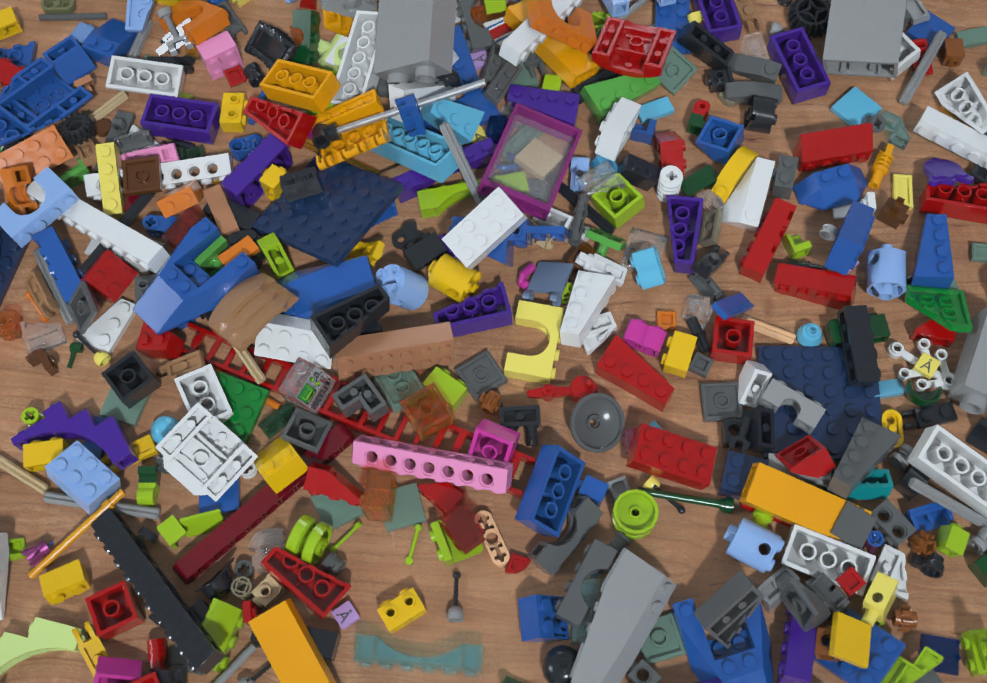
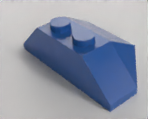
[792,164,868,211]

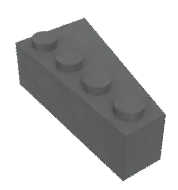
[827,417,901,499]

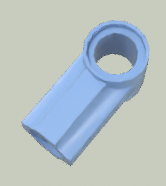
[570,156,590,193]

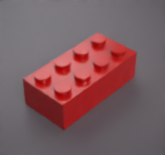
[626,423,717,490]

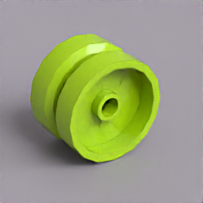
[611,489,659,540]
[285,514,333,566]

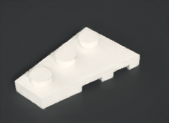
[76,298,136,356]

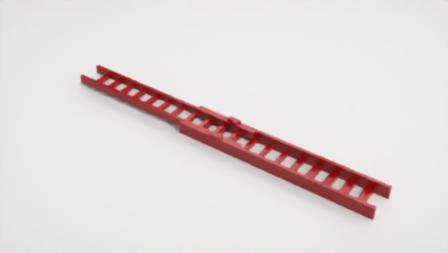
[181,322,537,499]

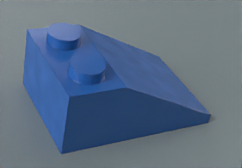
[81,18,138,67]

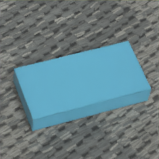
[638,96,675,124]

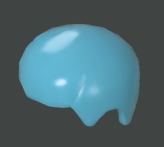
[150,416,179,444]

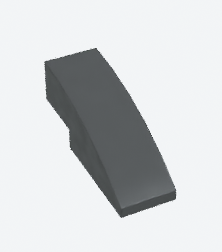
[725,81,783,105]

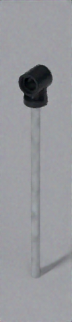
[312,79,486,149]

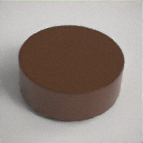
[94,119,111,137]

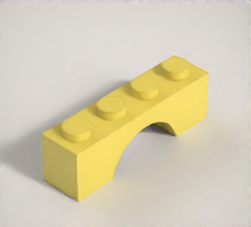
[95,142,125,220]

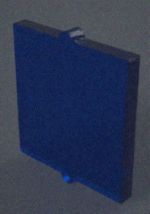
[918,634,961,676]

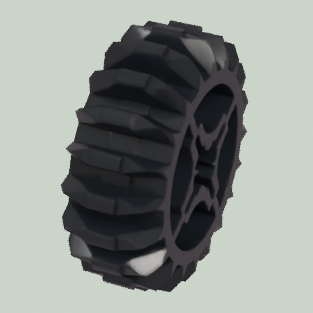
[787,0,831,38]

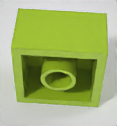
[591,173,645,229]

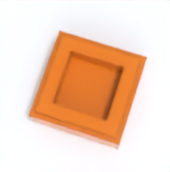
[657,311,677,331]

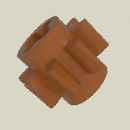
[478,390,503,415]
[909,529,937,556]
[892,605,918,632]

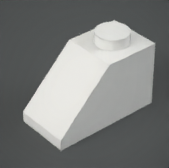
[738,360,772,408]

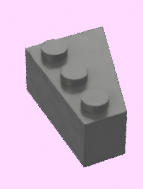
[694,570,764,649]

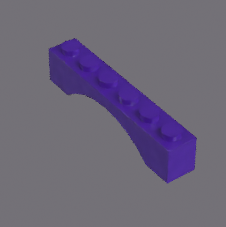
[391,137,496,204]

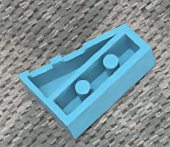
[421,99,485,145]

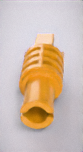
[868,143,894,190]

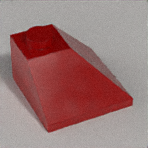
[775,434,836,478]

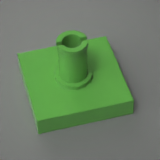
[585,227,628,258]
[194,235,228,274]

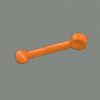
[25,292,49,323]

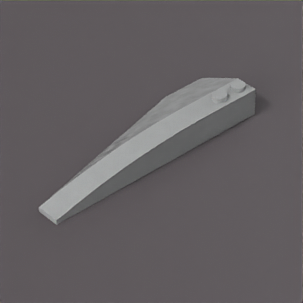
[570,548,676,683]

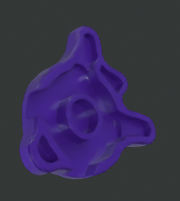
[923,157,974,186]

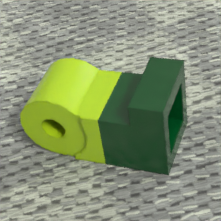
[136,466,161,505]

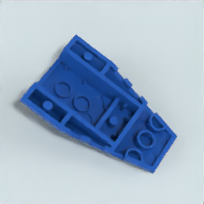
[0,56,93,147]
[276,256,376,320]

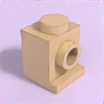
[251,574,286,609]

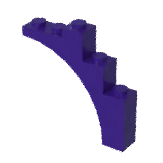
[11,401,139,470]

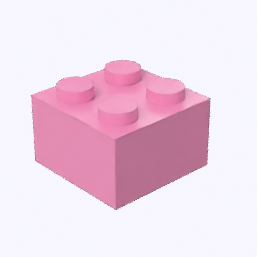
[196,31,244,81]

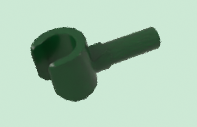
[67,342,84,368]

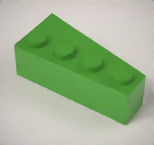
[580,76,661,123]

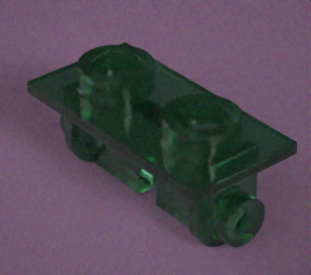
[258,401,295,440]

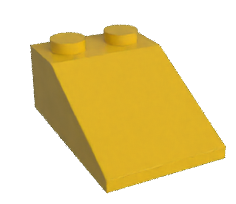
[254,436,308,494]

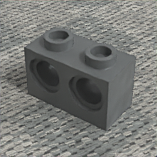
[871,499,917,548]

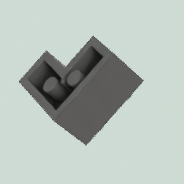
[332,373,390,422]

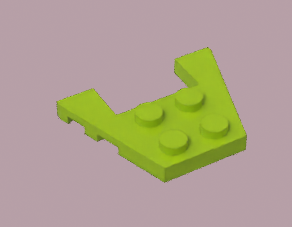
[875,620,944,683]

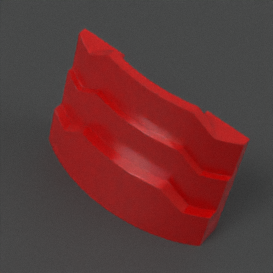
[592,16,676,78]

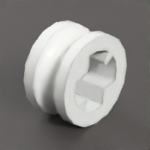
[819,224,838,241]
[241,462,258,479]

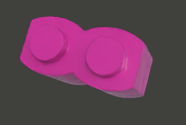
[623,319,667,357]

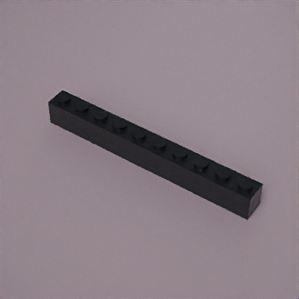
[91,508,226,675]

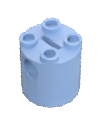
[866,244,906,300]
[376,264,429,310]
[723,517,785,573]

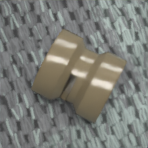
[231,576,256,601]

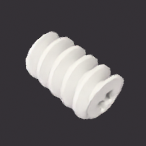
[656,165,683,203]

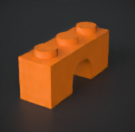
[0,165,38,215]

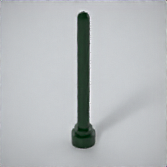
[637,487,734,514]

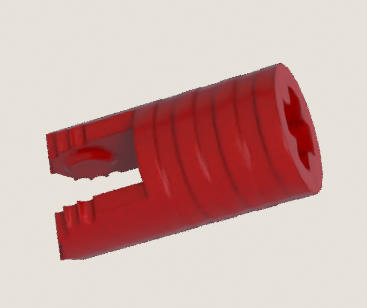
[147,638,167,668]

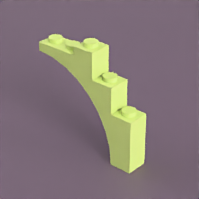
[0,617,89,676]

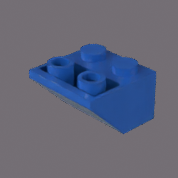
[42,35,97,86]
[518,594,569,642]

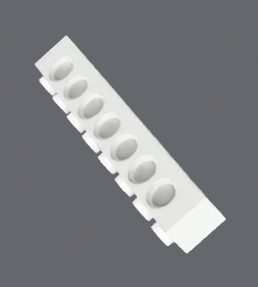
[84,153,234,201]

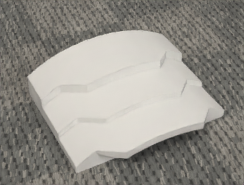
[155,402,258,502]

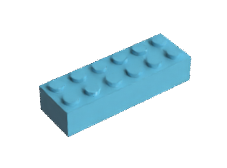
[370,117,463,183]

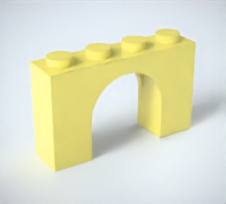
[504,300,565,384]

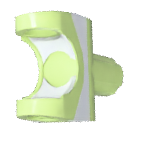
[318,34,348,71]

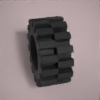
[59,112,96,146]

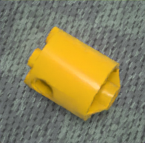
[428,253,483,303]

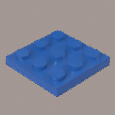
[814,608,906,683]

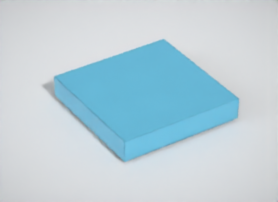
[830,86,882,126]

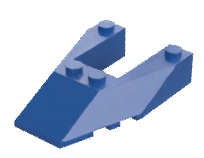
[133,217,259,335]
[670,580,773,683]

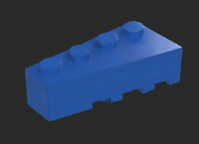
[452,24,480,97]
[910,214,954,289]

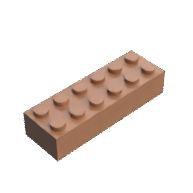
[335,322,454,382]

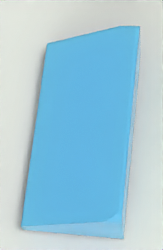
[875,378,906,399]

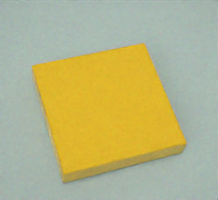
[829,612,872,669]

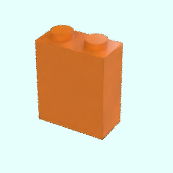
[156,179,204,219]

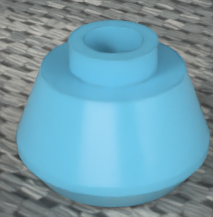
[796,323,823,347]

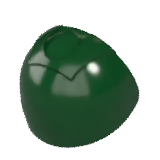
[905,379,942,407]

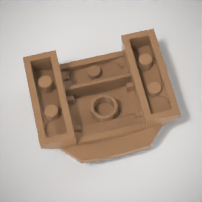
[208,273,299,352]

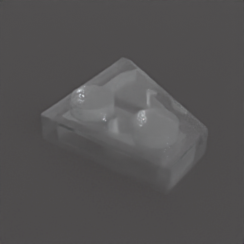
[576,160,626,195]

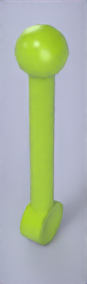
[329,521,363,553]
[405,523,422,565]

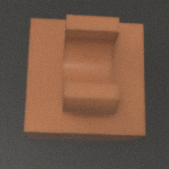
[73,74,95,95]

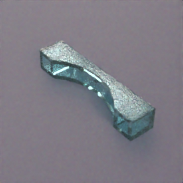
[353,634,484,677]

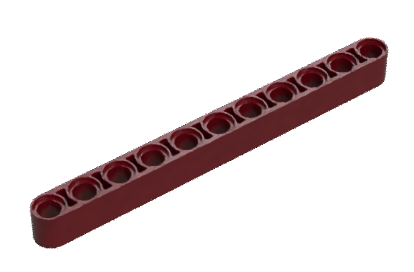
[172,423,356,585]

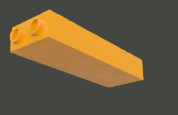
[503,0,600,89]
[739,462,872,546]
[248,598,336,683]

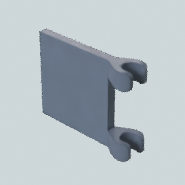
[522,261,574,306]

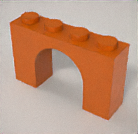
[157,0,231,46]
[526,0,597,54]

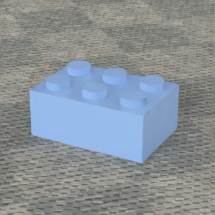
[45,440,121,515]

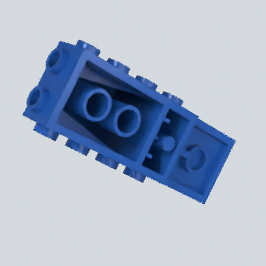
[449,217,570,267]

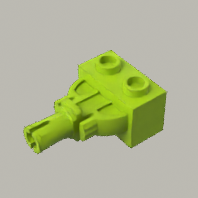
[960,628,987,677]

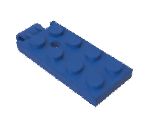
[655,0,691,55]

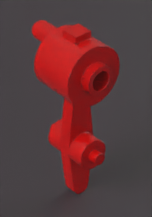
[527,375,598,403]

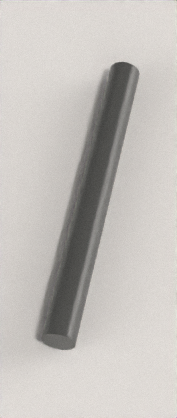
[39,13,108,21]

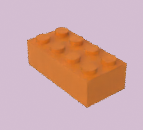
[0,125,74,182]

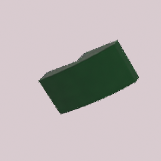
[681,164,718,197]

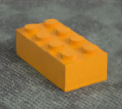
[259,59,341,113]

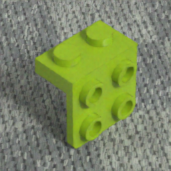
[428,515,483,567]

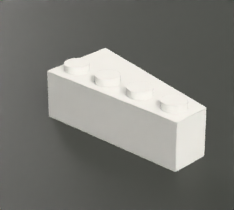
[388,81,456,123]
[560,270,616,348]

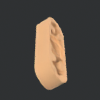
[474,510,510,567]

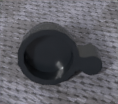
[910,553,945,578]

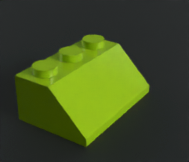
[187,598,245,673]

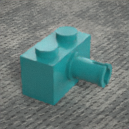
[846,469,894,500]

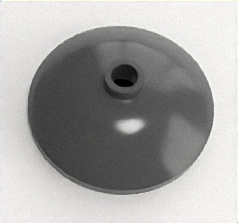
[569,393,625,453]

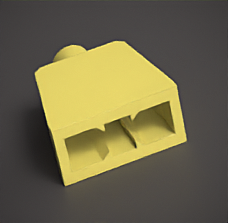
[861,571,899,627]

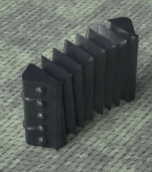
[244,20,299,70]

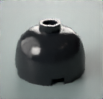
[542,645,578,683]

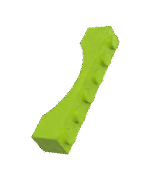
[417,172,529,219]

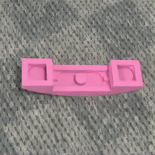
[120,143,180,169]

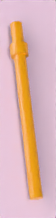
[27,488,126,579]

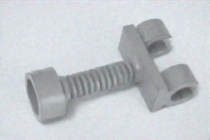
[157,6,194,56]

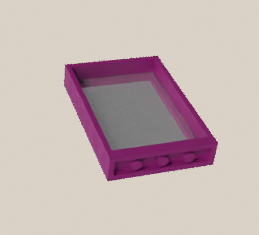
[477,103,583,221]

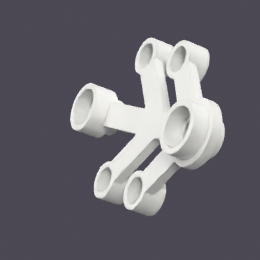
[887,338,954,392]

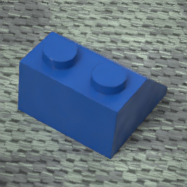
[696,115,744,165]

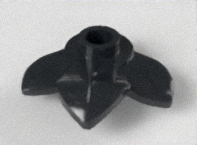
[392,222,425,252]

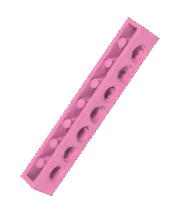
[352,435,513,494]

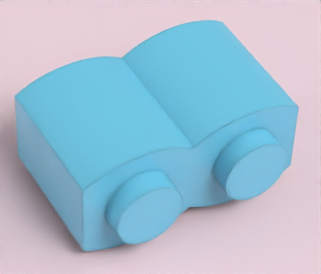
[630,246,667,290]

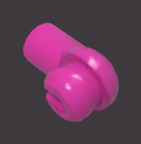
[517,263,536,290]

